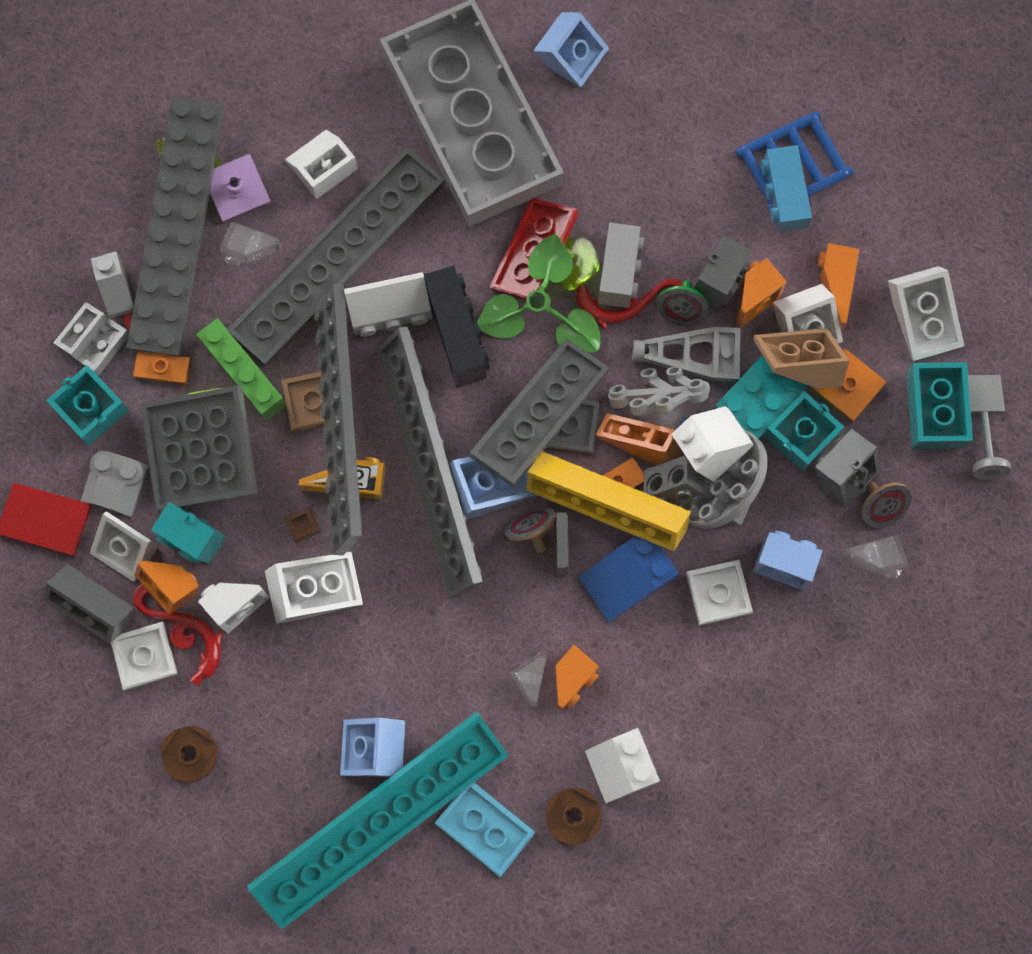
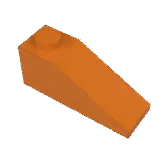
[817,243,859,331]
[596,413,683,465]

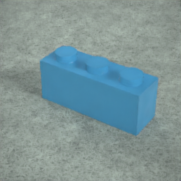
[761,145,812,232]

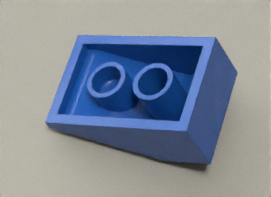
[578,536,679,623]

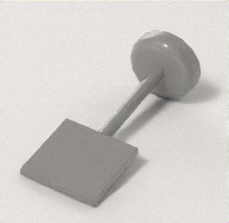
[968,375,1011,480]

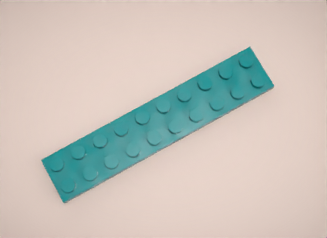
[247,712,509,930]

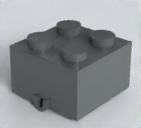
[694,235,752,311]
[815,429,880,509]

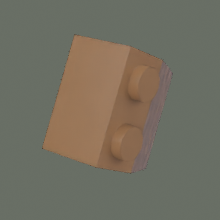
[753,328,849,389]

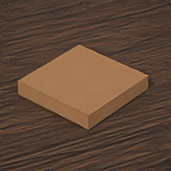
[281,372,325,432]

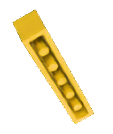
[526,452,691,552]

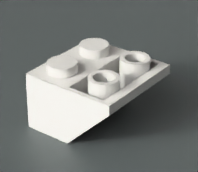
[285,130,358,199]

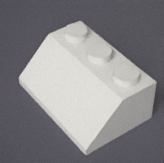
[344,272,432,337]

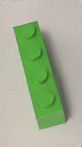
[196,318,286,422]

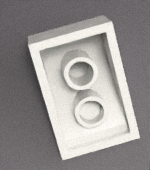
[888,266,964,361]
[265,552,363,624]

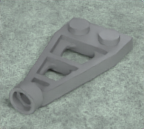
[632,327,740,382]

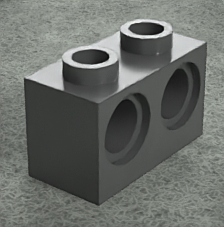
[643,456,704,505]

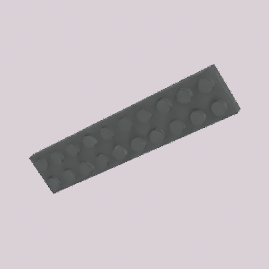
[126,96,225,356]
[227,147,445,367]
[314,284,362,556]
[377,327,483,599]

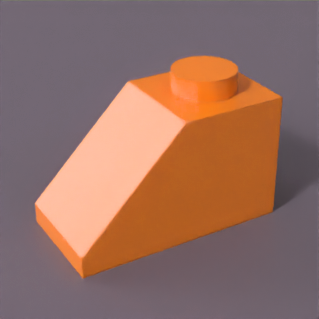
[135,560,199,615]

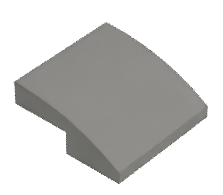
[54,302,129,376]

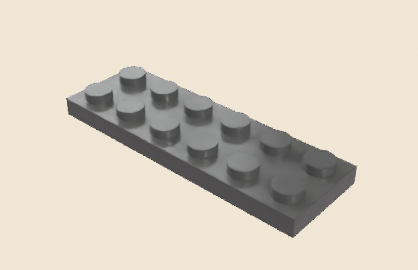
[469,338,609,488]

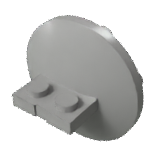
[674,430,767,529]

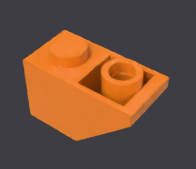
[555,645,599,711]

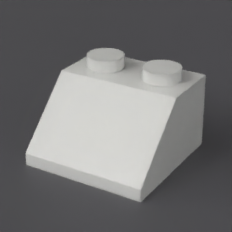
[773,284,843,343]
[672,406,754,481]
[198,583,270,634]
[585,728,660,803]

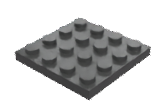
[140,385,258,510]

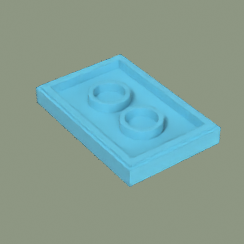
[435,783,536,877]

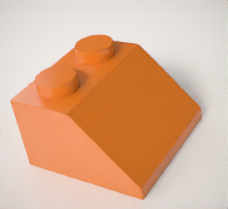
[736,258,787,328]

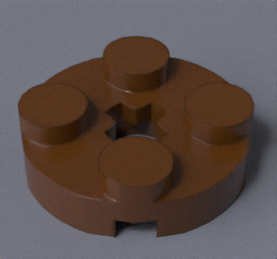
[161,726,219,782]
[546,788,602,845]

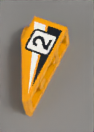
[299,457,386,500]

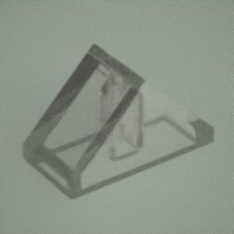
[509,651,548,709]

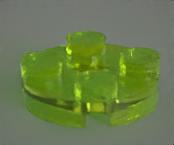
[554,237,600,291]

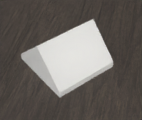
[90,512,159,582]

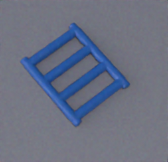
[735,111,854,213]

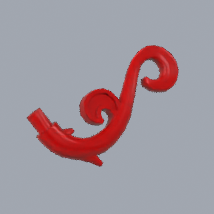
[575,278,683,330]
[133,584,223,687]

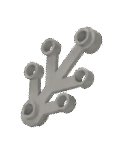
[608,366,710,415]

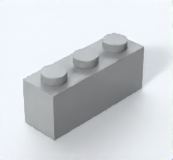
[598,222,644,308]

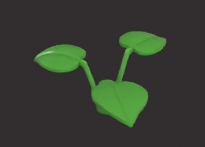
[477,234,601,353]

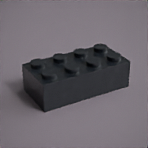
[423,266,490,388]

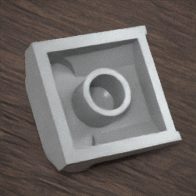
[81,450,150,518]

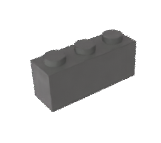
[43,564,134,644]

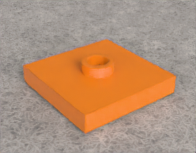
[811,349,886,423]

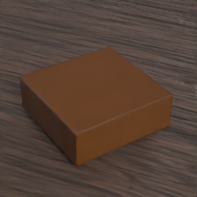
[284,507,321,543]

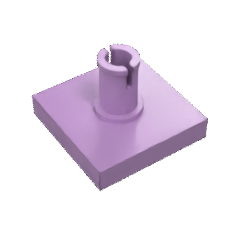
[210,154,271,223]

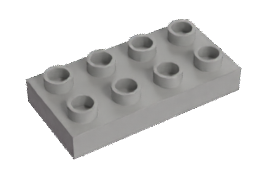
[380,0,564,227]

